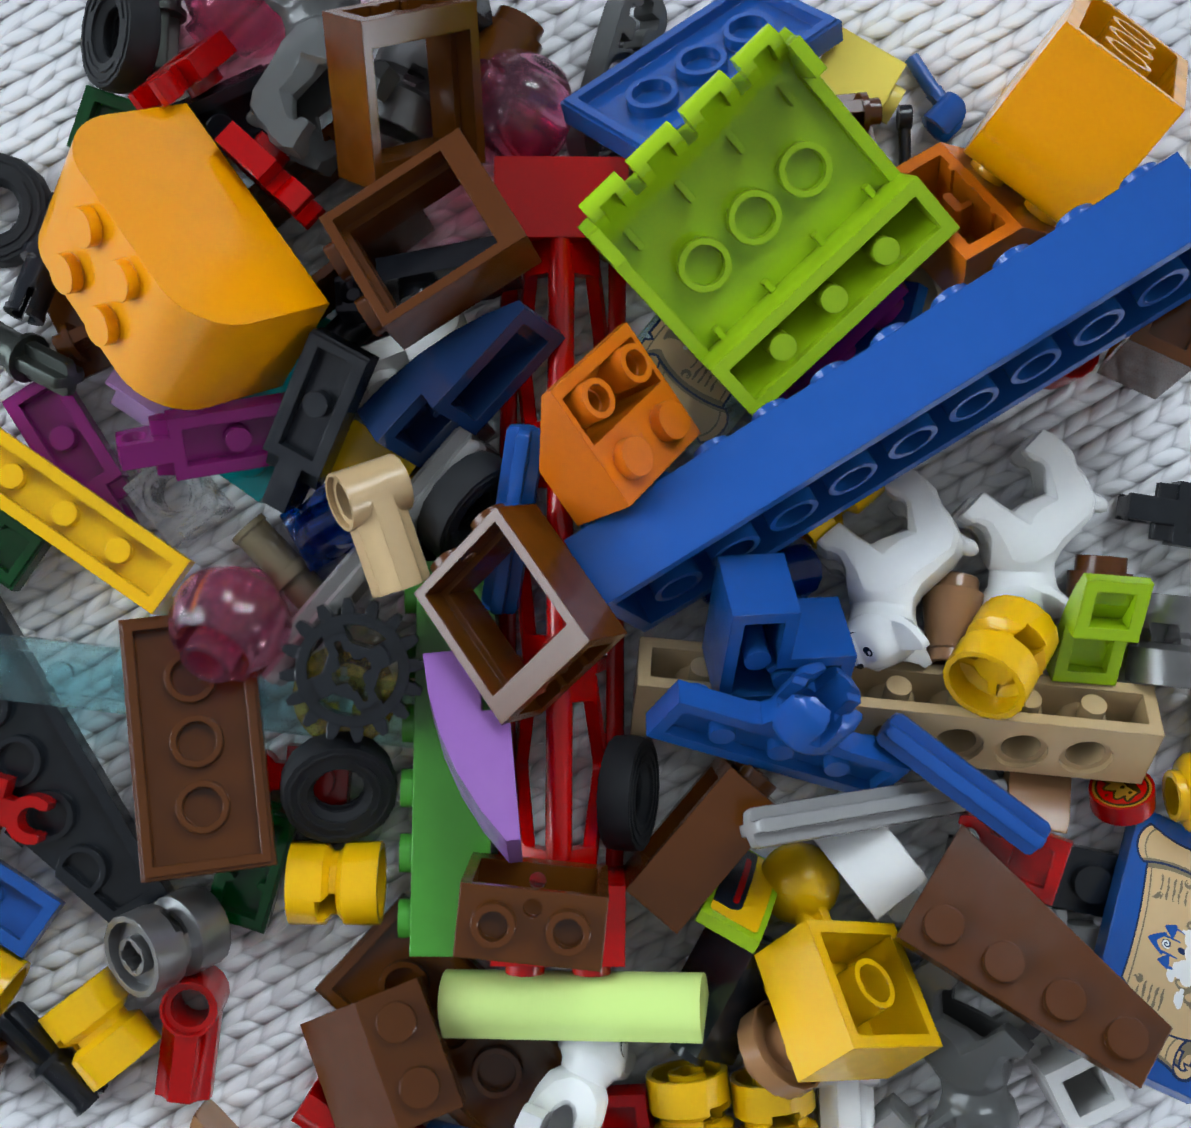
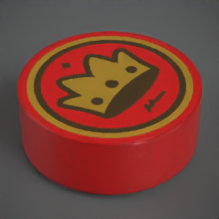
[1088,773,1156,826]

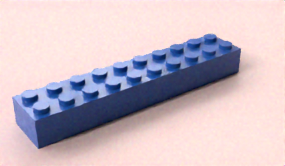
[564,152,1191,632]

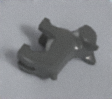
[246,0,400,177]
[913,958,1041,1128]

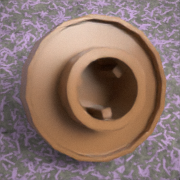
[737,1000,820,1100]

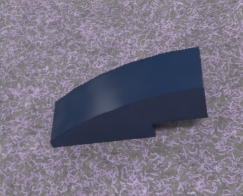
[357,300,565,468]

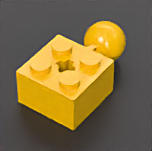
[754,842,943,1083]

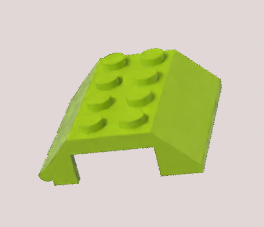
[577,23,960,416]

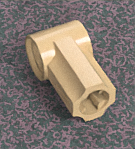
[325,454,430,598]

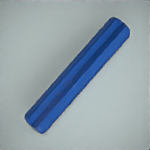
[481,423,540,615]
[876,712,1051,855]

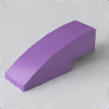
[423,651,523,863]

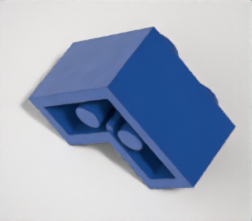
[702,553,857,702]

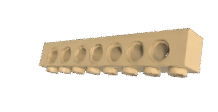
[630,636,1165,784]

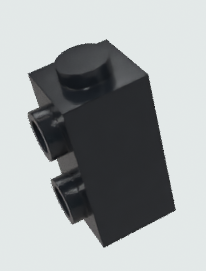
[670,927,775,1067]

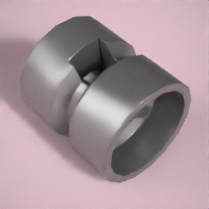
[374,39,433,144]
[1125,593,1191,689]
[104,885,231,998]

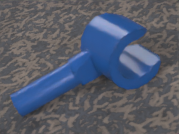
[905,53,966,143]

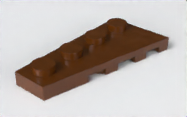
[894,824,1173,1090]

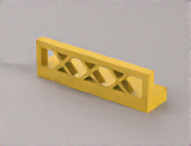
[0,427,195,616]

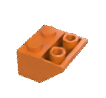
[896,142,1056,291]
[539,322,701,526]

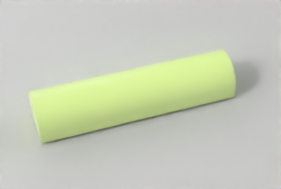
[437,969,709,1044]

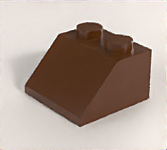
[300,976,467,1128]

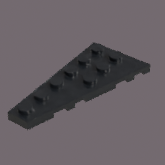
[0,596,174,923]

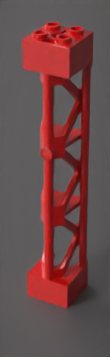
[490,156,629,977]

